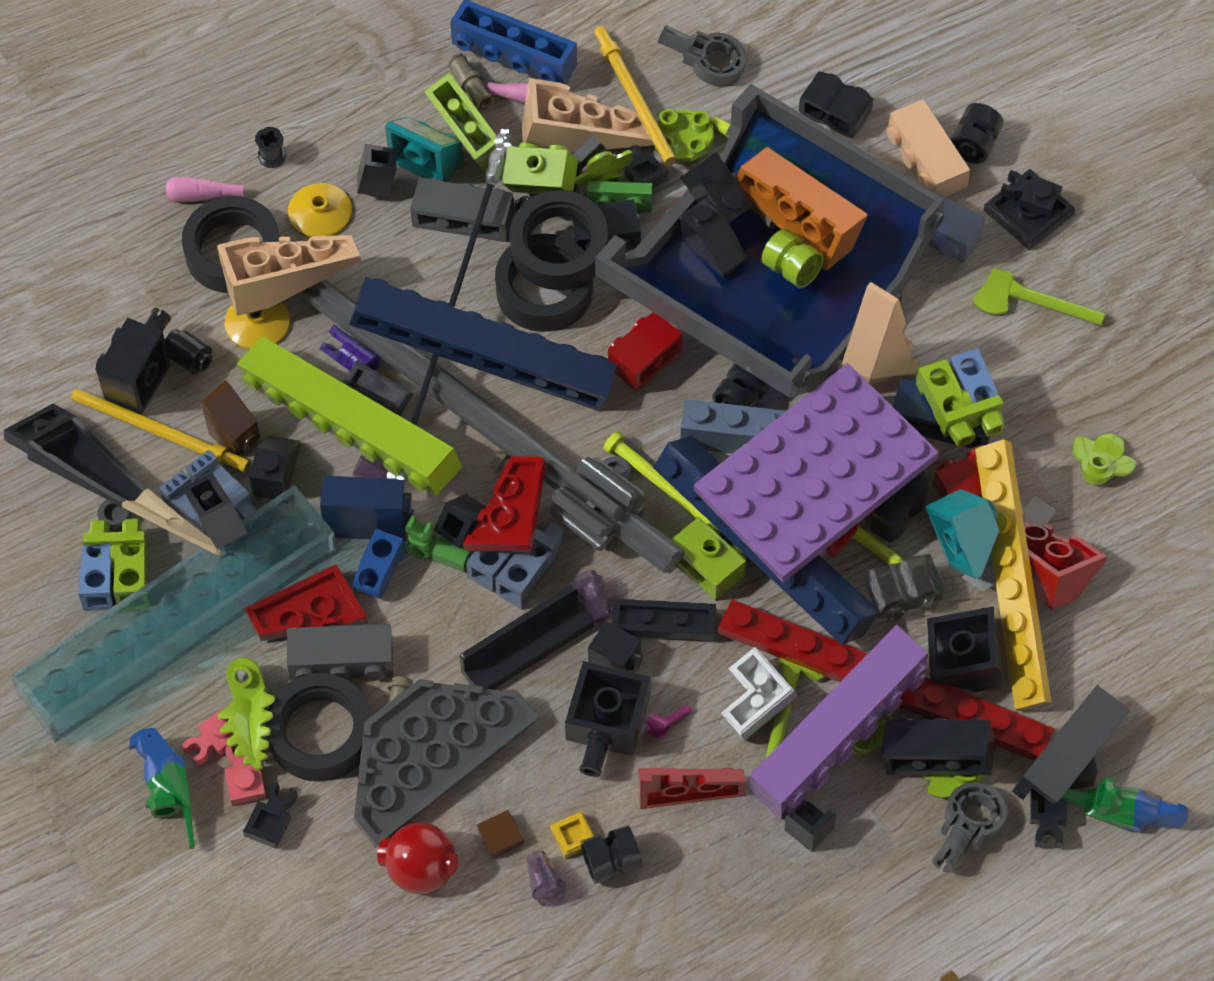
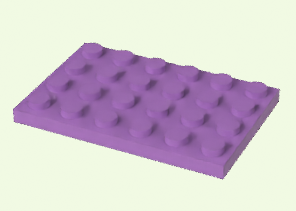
[693,363,939,583]

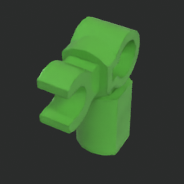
[405,515,472,572]

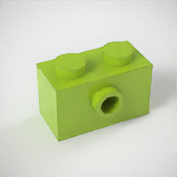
[502,143,578,194]
[671,517,746,601]

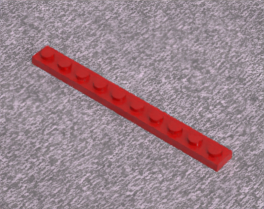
[718,599,1054,761]

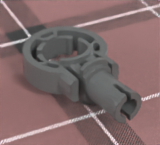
[658,25,746,86]
[932,782,1007,873]

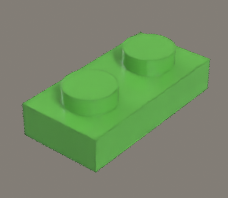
[587,181,652,213]

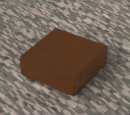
[476,810,524,859]

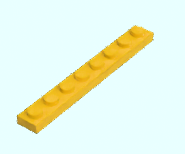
[975,439,1052,712]

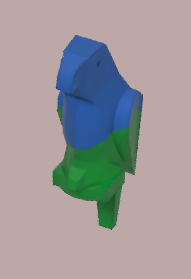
[129,728,195,849]
[1061,777,1189,832]

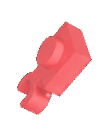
[182,707,235,767]
[224,745,266,806]

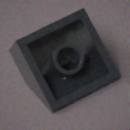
[927,606,1009,692]

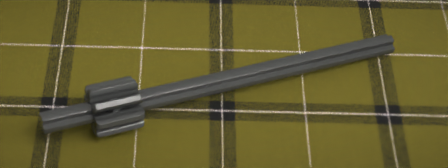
[297,279,685,574]

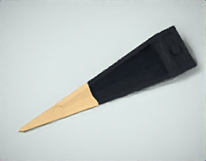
[4,403,220,556]

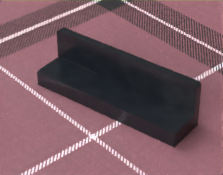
[459,584,594,690]
[1012,685,1130,804]

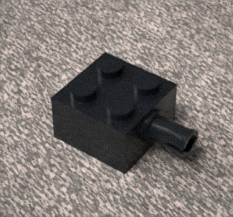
[95,308,171,415]
[565,661,651,777]

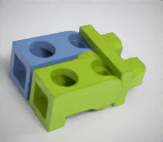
[916,348,1004,448]
[78,519,149,611]

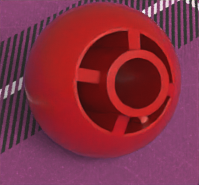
[377,822,459,894]

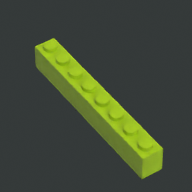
[237,336,463,496]

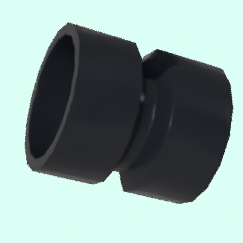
[950,103,1004,164]
[712,363,770,407]
[580,825,643,884]

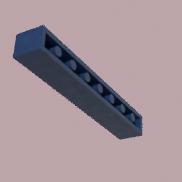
[349,277,617,411]
[653,436,880,645]

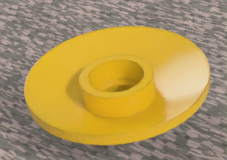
[288,183,352,238]
[225,301,290,350]

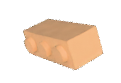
[886,99,970,197]

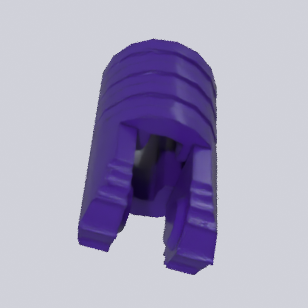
[319,324,380,371]

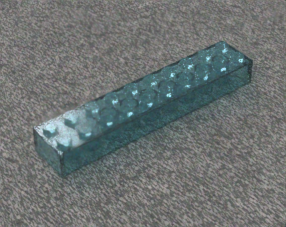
[10,485,338,743]

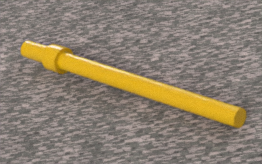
[594,26,677,166]
[71,388,251,473]

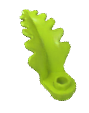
[217,657,275,771]

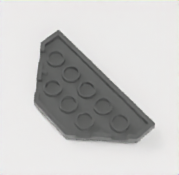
[354,679,539,848]

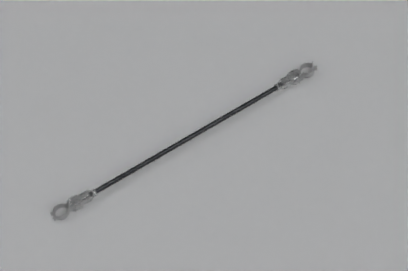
[387,129,513,480]

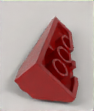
[1022,513,1107,610]

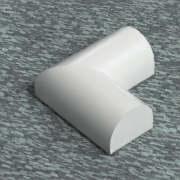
[721,647,797,741]

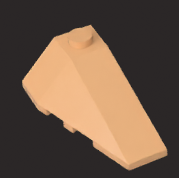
[522,78,654,152]
[217,235,361,316]
[842,282,920,394]

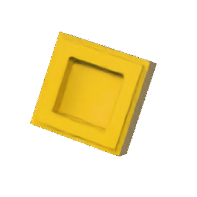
[550,811,594,859]

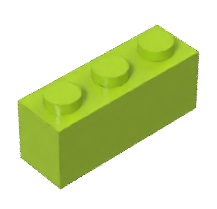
[424,73,504,173]

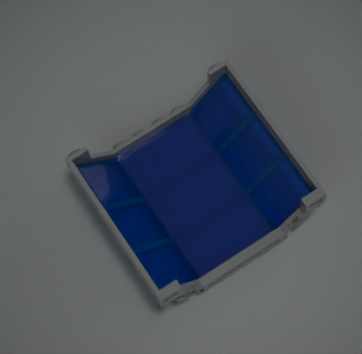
[595,84,945,398]

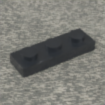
[612,598,716,641]

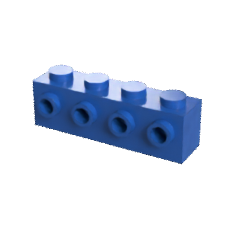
[450,0,577,85]

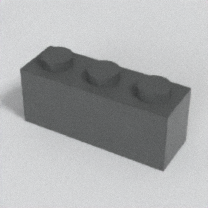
[410,178,514,242]
[287,624,393,680]

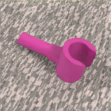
[645,705,692,739]

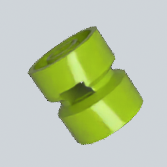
[762,229,824,288]

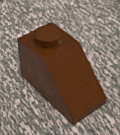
[201,380,260,456]

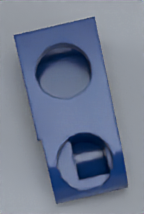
[353,529,407,599]

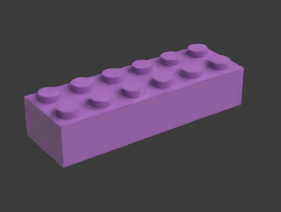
[750,625,928,820]

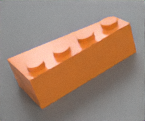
[736,147,868,271]

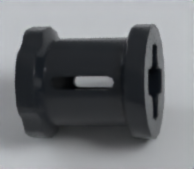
[255,127,286,168]

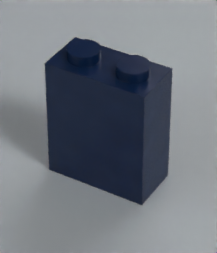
[320,475,414,541]

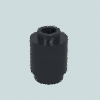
[165,329,213,374]

